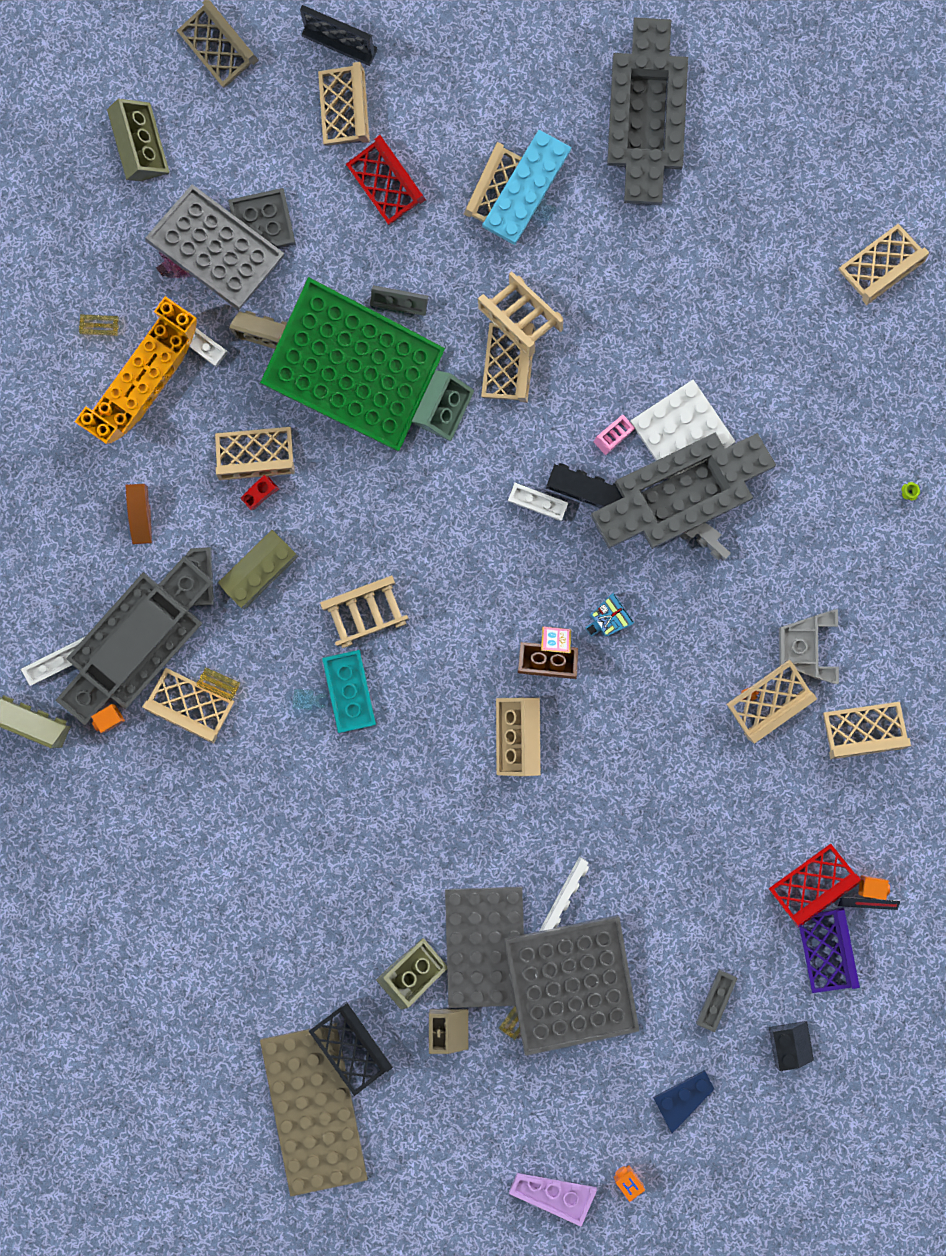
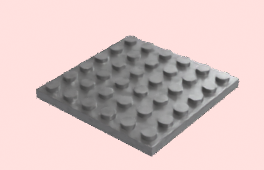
[504,915,639,1056]

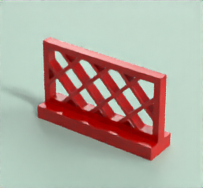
[346,135,426,225]
[769,844,861,928]

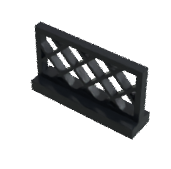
[300,5,378,66]
[309,1001,393,1096]

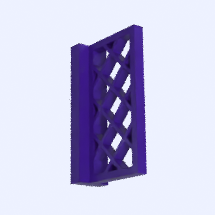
[799,907,860,993]

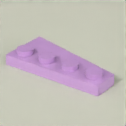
[509,1173,597,1226]

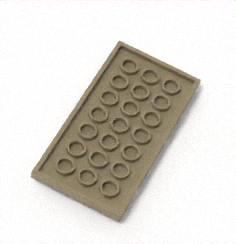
[260,1023,368,1197]

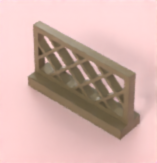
[176,0,259,88]

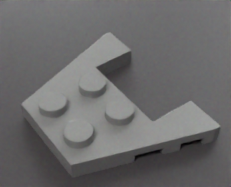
[779,609,839,684]

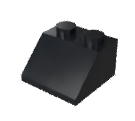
[769,1021,814,1071]

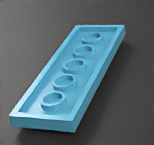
[482,130,572,245]

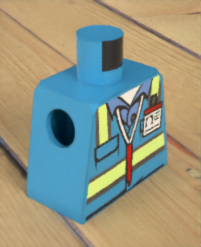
[585,593,634,637]

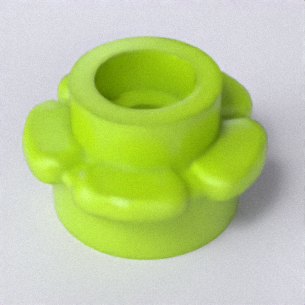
[901,482,920,501]

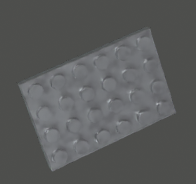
[145,184,284,311]
[445,887,524,1008]

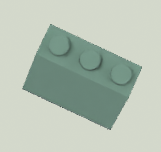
[412,370,475,441]

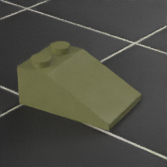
[376,938,447,1010]

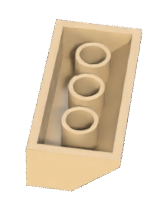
[496,698,541,776]

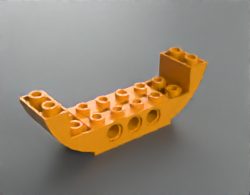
[74,296,197,444]

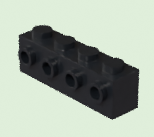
[546,463,623,508]

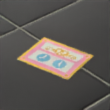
[541,627,571,653]

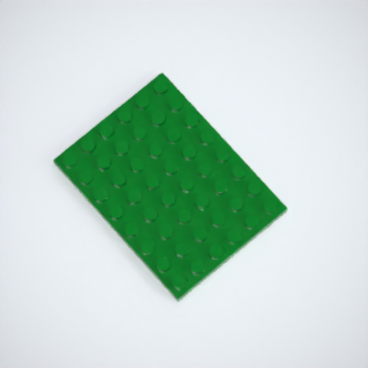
[259,277,445,452]

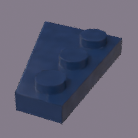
[653,1070,714,1134]

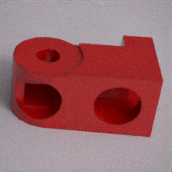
[241,475,279,511]

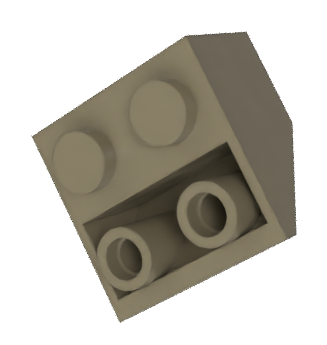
[429,1009,468,1054]

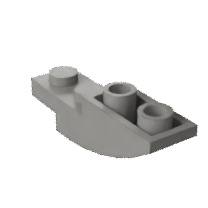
[679,523,731,561]

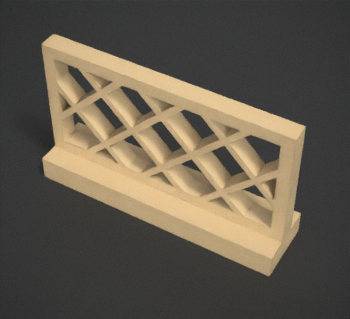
[318,62,370,146]
[464,142,522,222]
[838,224,929,305]
[481,323,536,403]
[215,427,295,480]
[726,660,817,744]
[143,668,234,744]
[823,702,911,760]

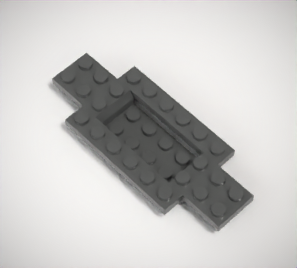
[607,17,688,205]
[590,432,776,549]
[55,556,214,725]

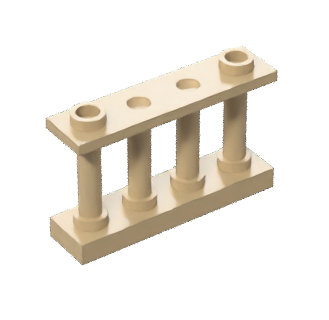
[478,271,563,357]
[320,575,409,648]

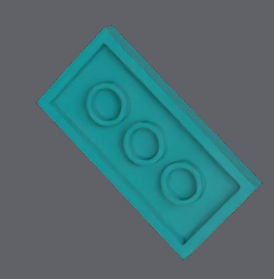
[322,650,376,733]

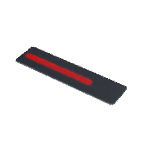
[838,897,900,910]

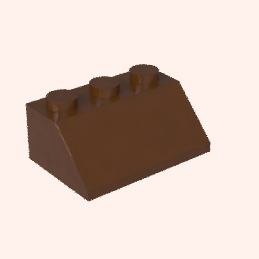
[518,642,578,679]

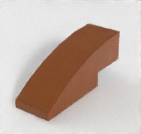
[125,483,152,545]

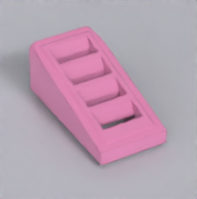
[594,415,635,455]

